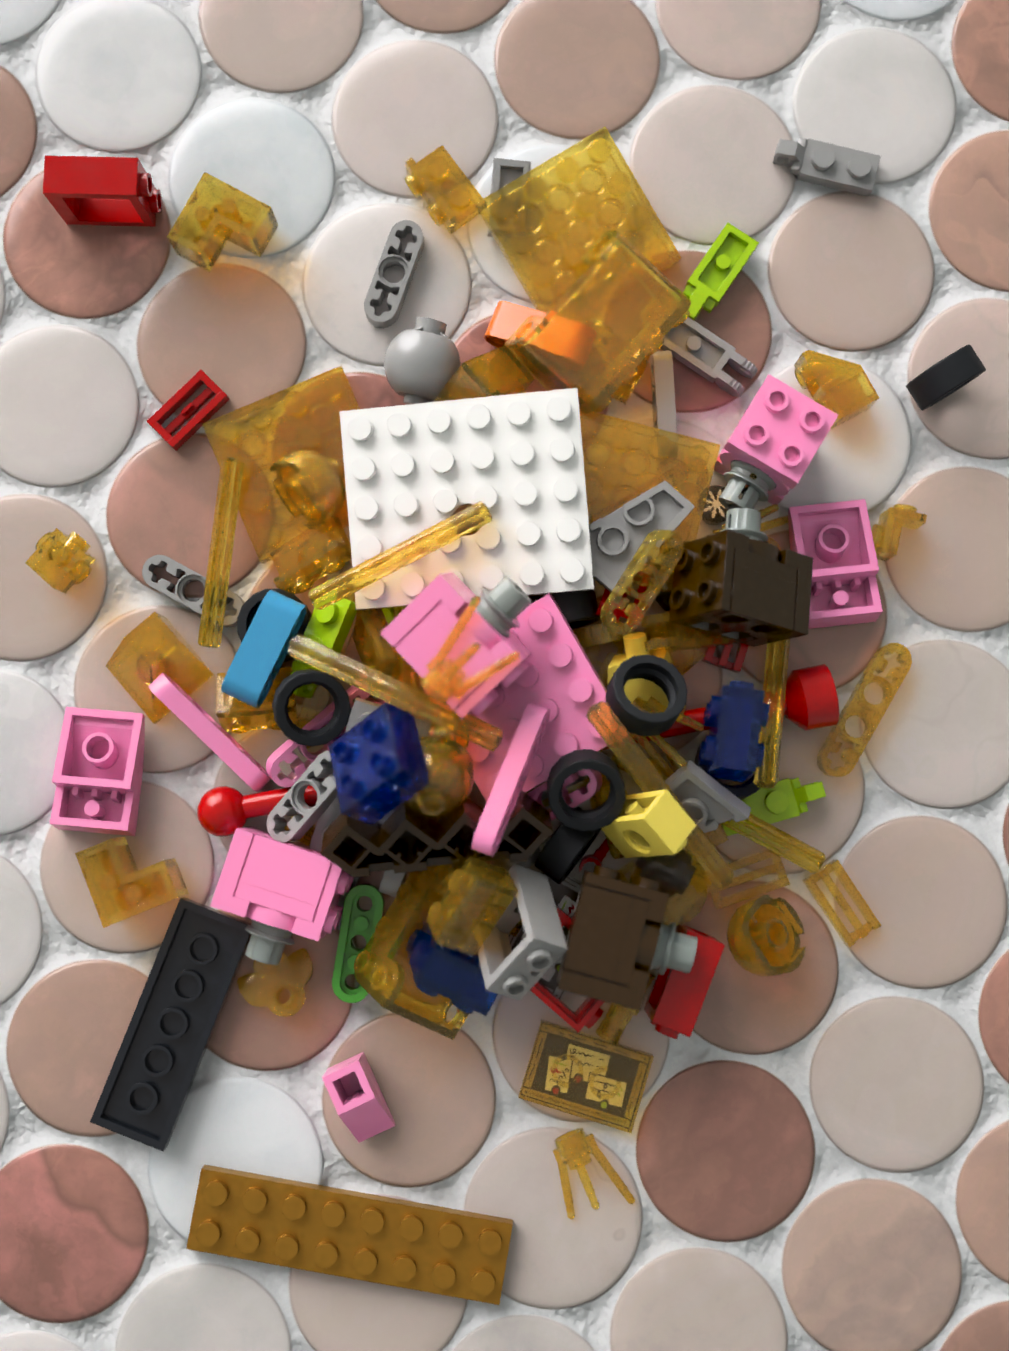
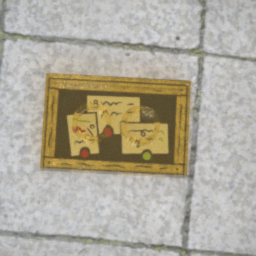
[518,1019,654,1133]

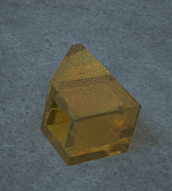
[794,350,879,429]

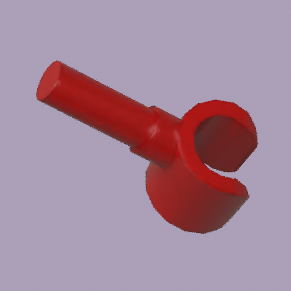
[579,837,613,872]

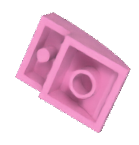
[788,499,883,629]
[49,707,145,836]

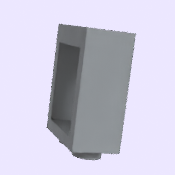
[469,864,568,1001]

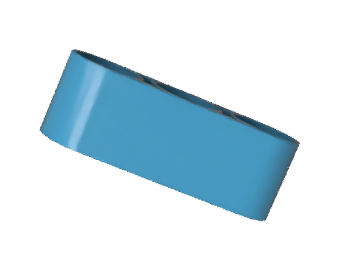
[221,590,307,709]

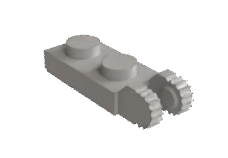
[651,308,758,398]

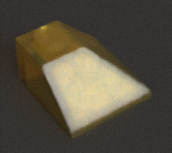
[105,612,214,724]

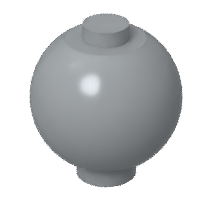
[384,317,461,405]

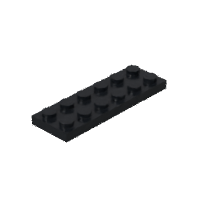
[90,897,252,1151]

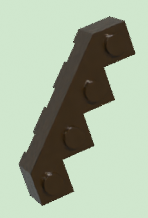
[321,790,553,877]

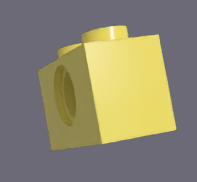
[601,789,696,858]

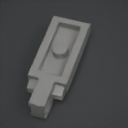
[773,138,881,196]

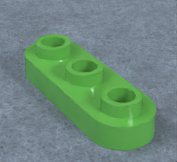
[332,884,385,1003]

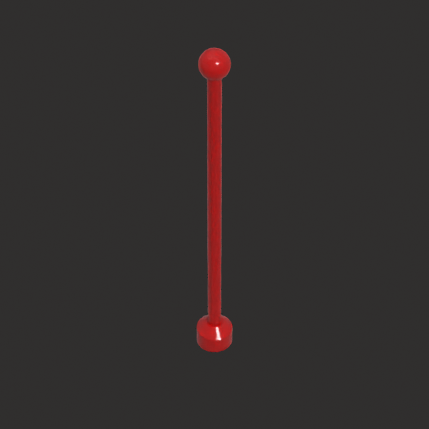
[197,664,839,837]

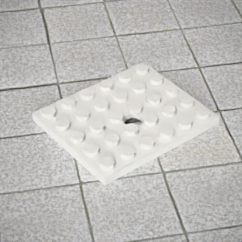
[339,388,594,610]

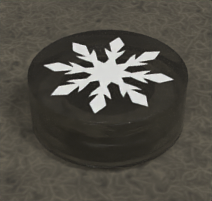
[696,485,728,525]

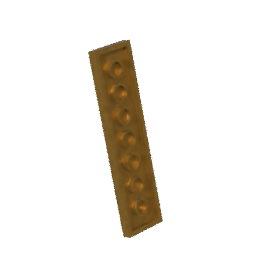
[186,1165,513,1305]

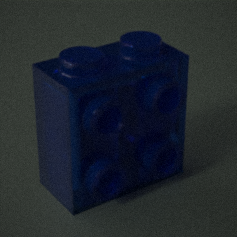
[698,681,770,782]
[329,702,430,825]
[406,920,498,1016]

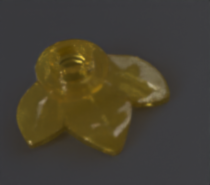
[237,948,313,1017]

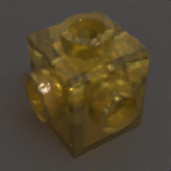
[25,528,96,594]

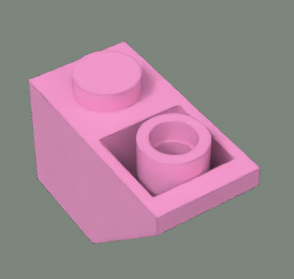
[322,1052,396,1143]

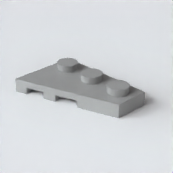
[589,481,695,597]
[653,760,751,834]

